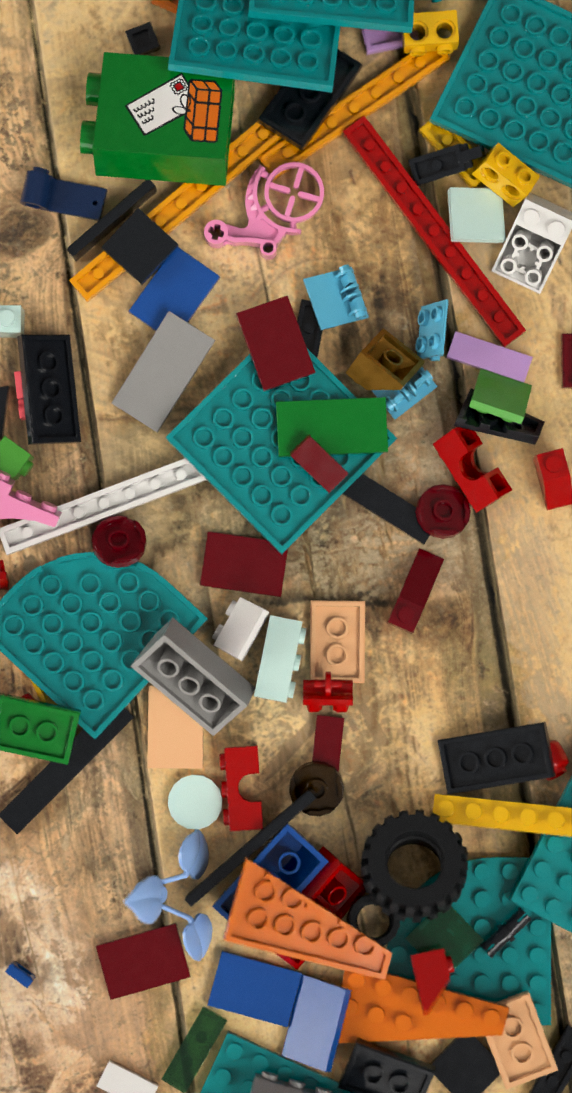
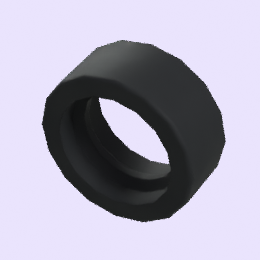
[346,894,400,945]

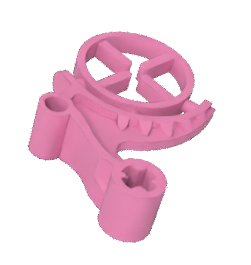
[204,162,324,260]

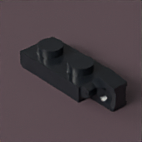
[408,143,486,186]

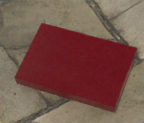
[236,295,316,392]
[200,531,288,597]
[96,923,191,1000]

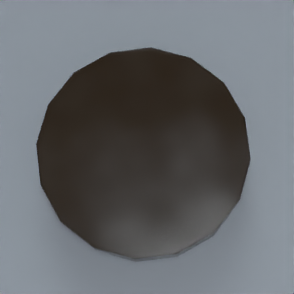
[289,761,344,816]

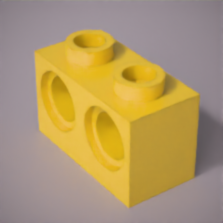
[402,10,459,56]
[472,143,541,208]

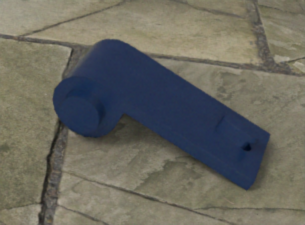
[20,167,107,221]

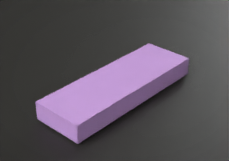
[446,331,533,383]

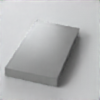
[112,311,216,432]

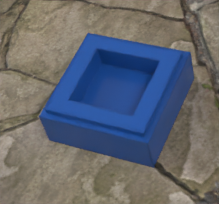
[5,961,36,988]

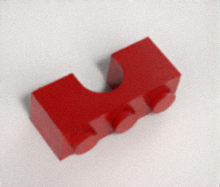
[433,427,512,513]
[219,745,263,831]

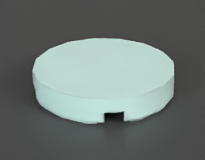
[168,774,223,830]

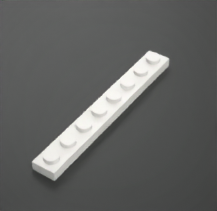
[0,459,207,555]

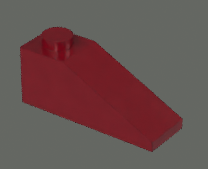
[387,548,444,634]

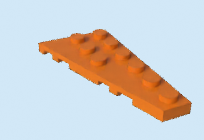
[223,857,392,980]
[338,970,510,1044]

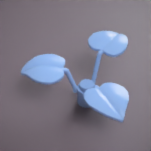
[124,829,212,961]

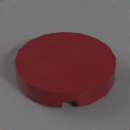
[415,484,471,539]
[92,515,147,568]

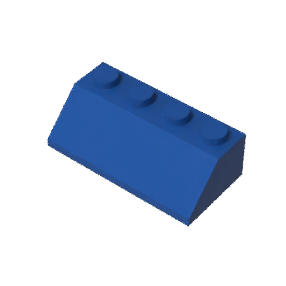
[212,823,329,921]

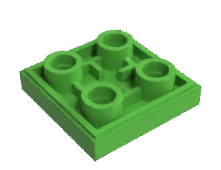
[469,369,532,424]

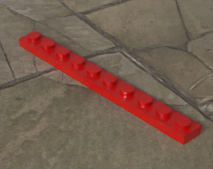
[342,116,526,348]

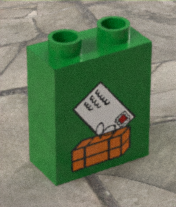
[80,52,235,186]

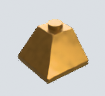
[346,328,425,390]

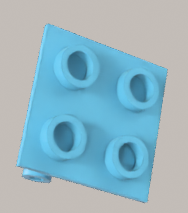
[303,264,369,331]
[415,300,448,361]
[371,367,438,420]

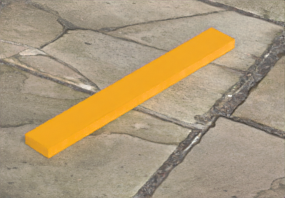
[258,51,450,181]

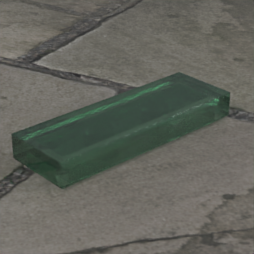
[161,1006,227,1093]

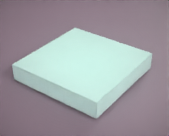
[447,187,506,243]

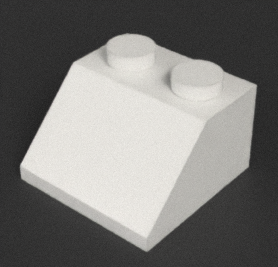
[212,597,269,662]

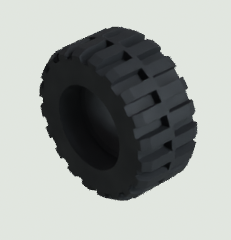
[361,810,468,923]

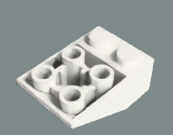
[492,193,572,294]

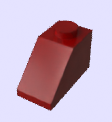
[533,448,572,511]
[411,948,454,1016]

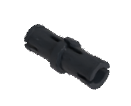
[480,907,532,958]

